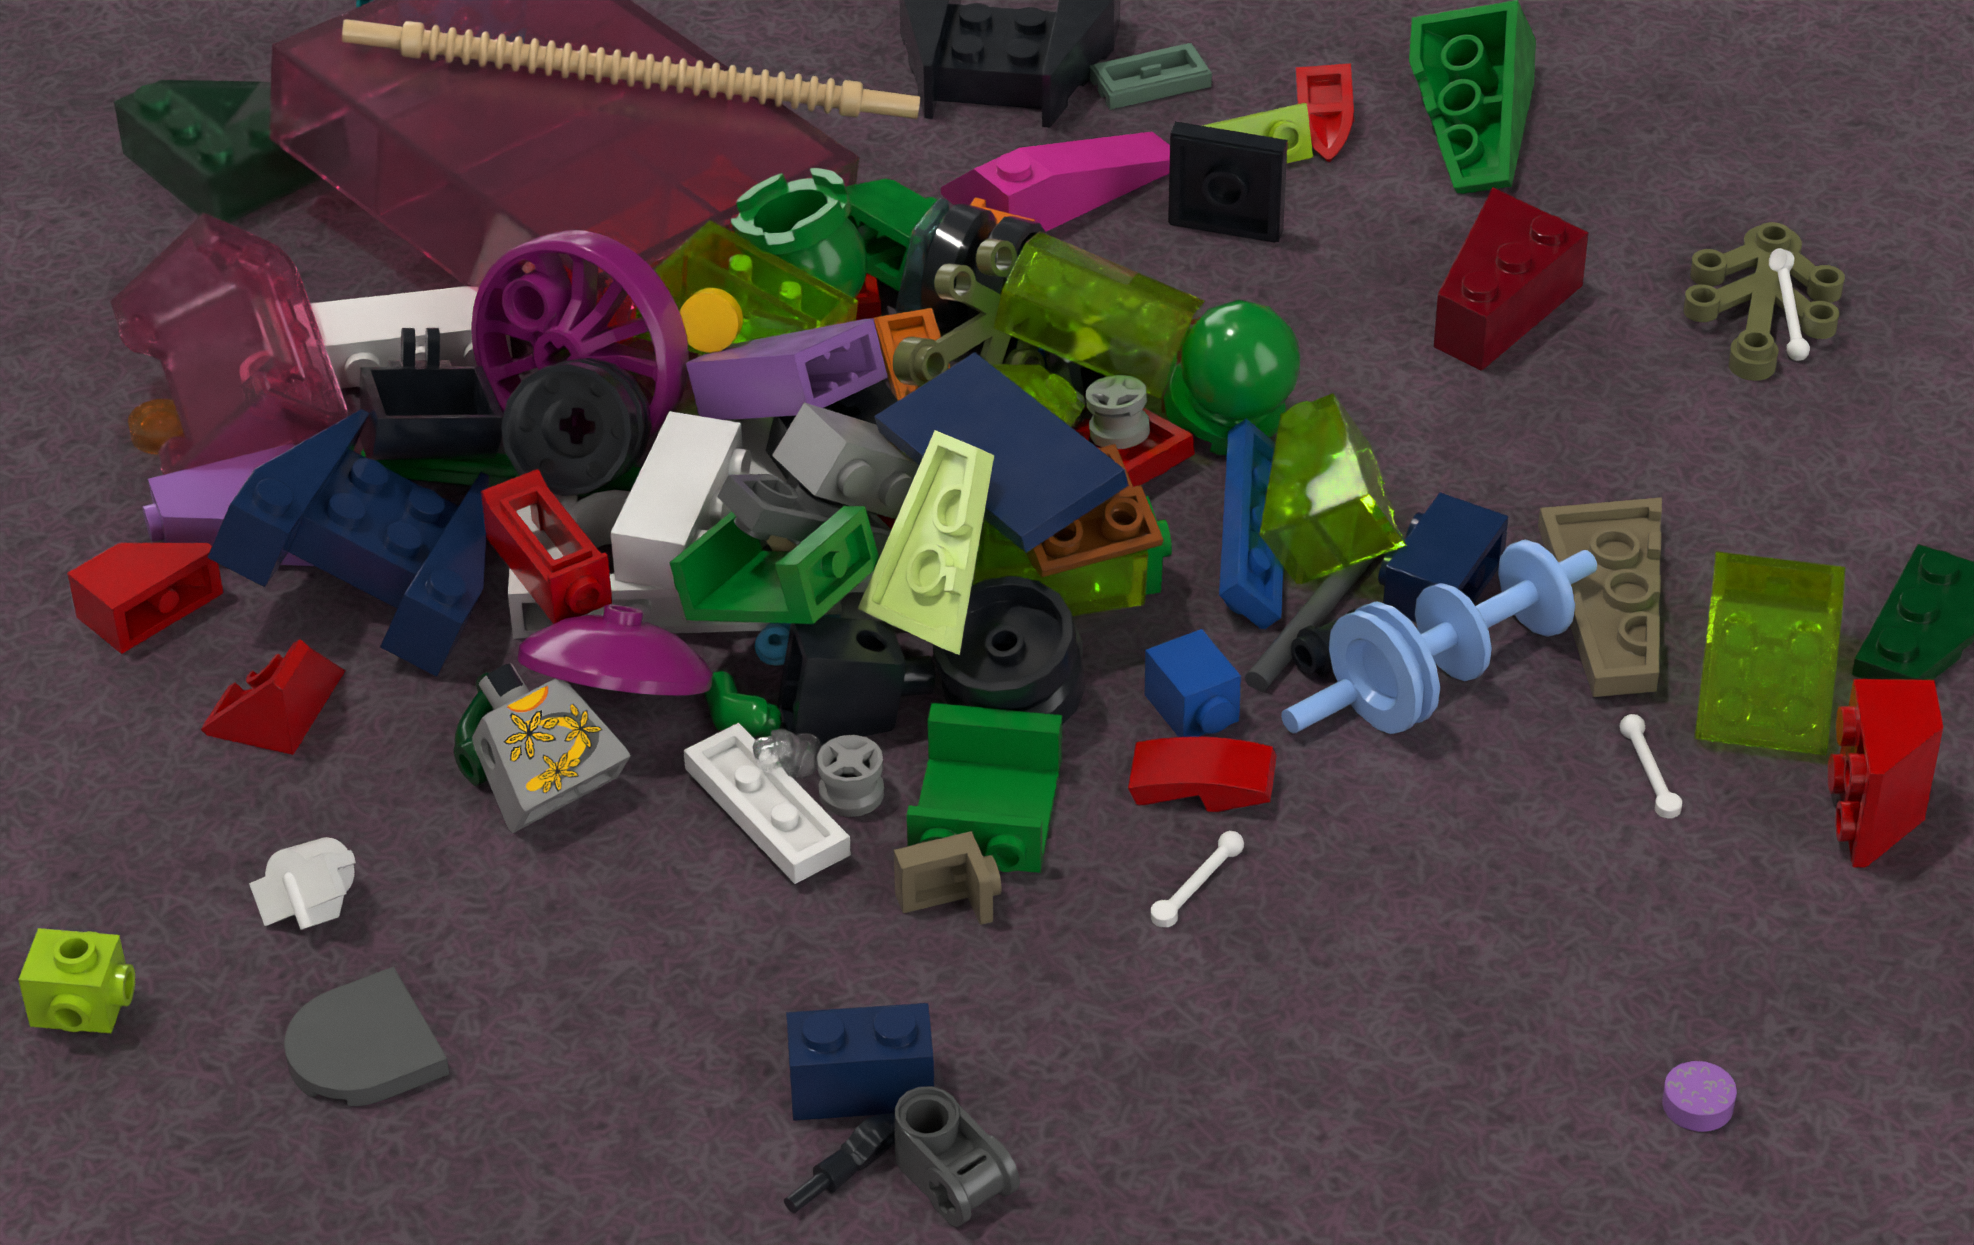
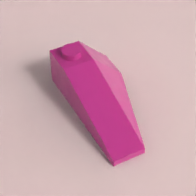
[941,132,1170,232]

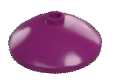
[517,605,713,695]

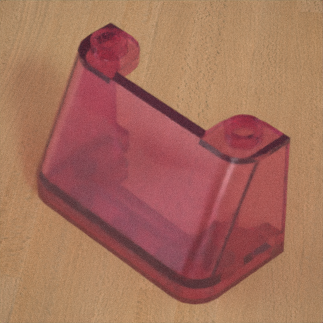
[110,213,348,475]

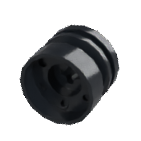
[501,357,652,496]

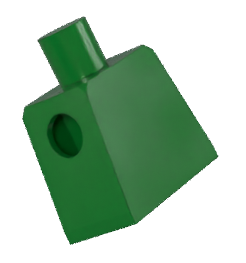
[846,178,948,292]

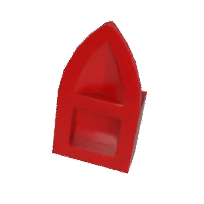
[1296,63,1355,162]

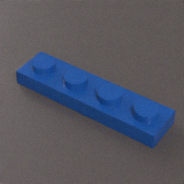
[1219,419,1288,629]

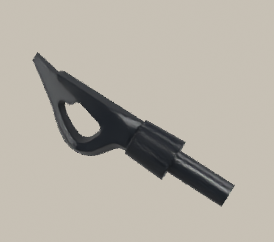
[784,1113,895,1213]

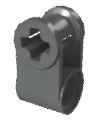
[895,1086,1020,1227]

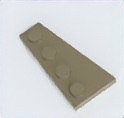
[1538,497,1662,697]

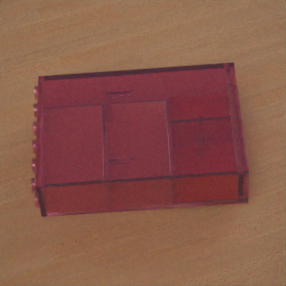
[269,0,860,353]

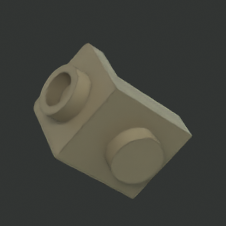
[894,831,1002,925]

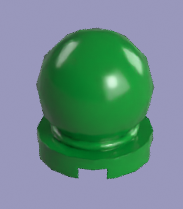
[731,168,868,322]
[1164,299,1300,455]

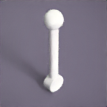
[1769,248,1810,361]
[1619,714,1682,818]
[1151,831,1244,927]

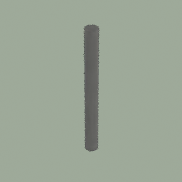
[1245,525,1389,692]

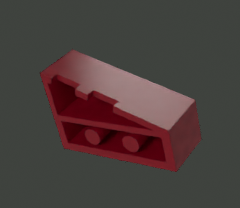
[1433,187,1589,371]

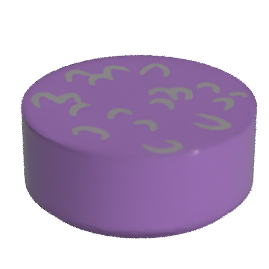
[1662,1061,1737,1132]

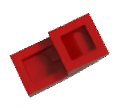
[1128,737,1277,812]

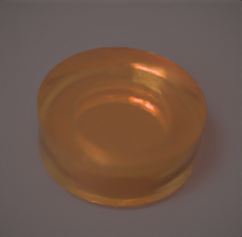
[128,399,191,454]

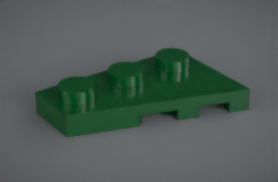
[1852,544,1974,680]

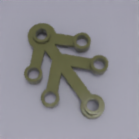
[1683,222,1845,381]
[893,239,1071,387]

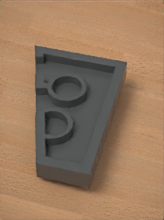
[717,474,892,557]

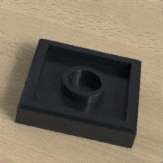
[1168,121,1288,243]

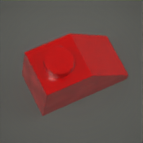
[67,543,224,654]

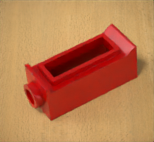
[481,469,612,624]

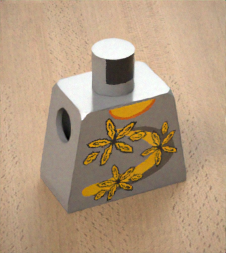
[472,663,631,833]

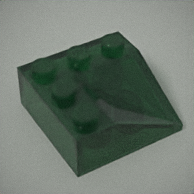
[114,80,356,230]

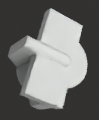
[249,837,356,930]

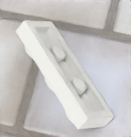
[684,723,851,884]

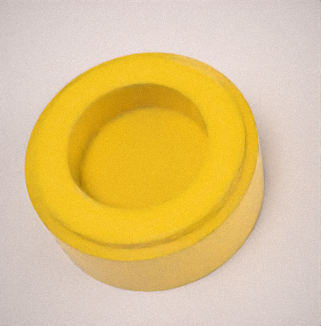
[680,288,743,353]

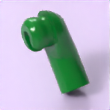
[704,671,782,739]

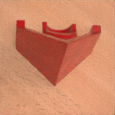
[200,639,346,755]

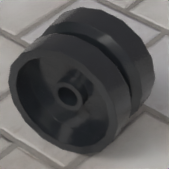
[921,204,1047,348]
[933,576,1085,725]

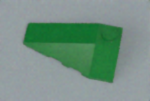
[1409,0,1536,194]

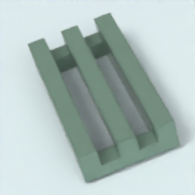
[1090,43,1212,110]

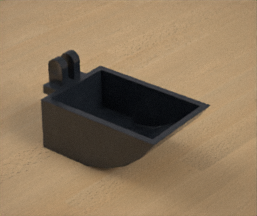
[360,328,503,460]

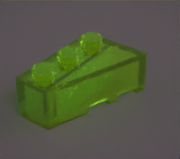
[635,220,858,355]

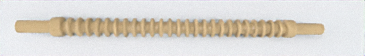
[342,19,920,119]

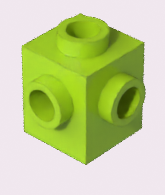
[18,928,135,1034]

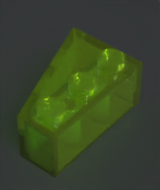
[1259,393,1406,584]

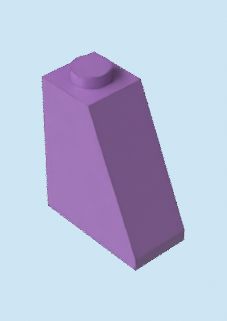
[686,318,888,420]
[142,443,314,566]

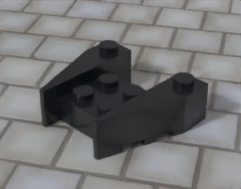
[899,0,1120,128]

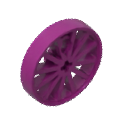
[471,230,689,438]

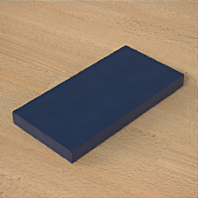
[874,352,1129,553]

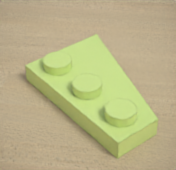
[858,430,994,655]

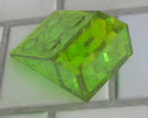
[1694,551,1845,756]

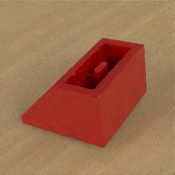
[1828,679,1943,868]

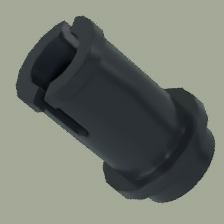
[1291,609,1356,676]

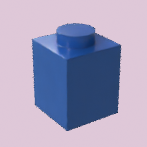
[1144,629,1241,737]

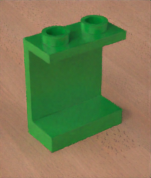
[669,506,879,624]
[906,703,1062,873]

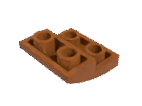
[1024,444,1163,578]

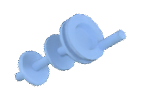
[1281,540,1597,734]

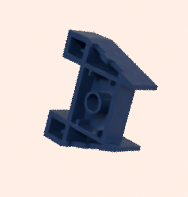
[208,409,489,677]

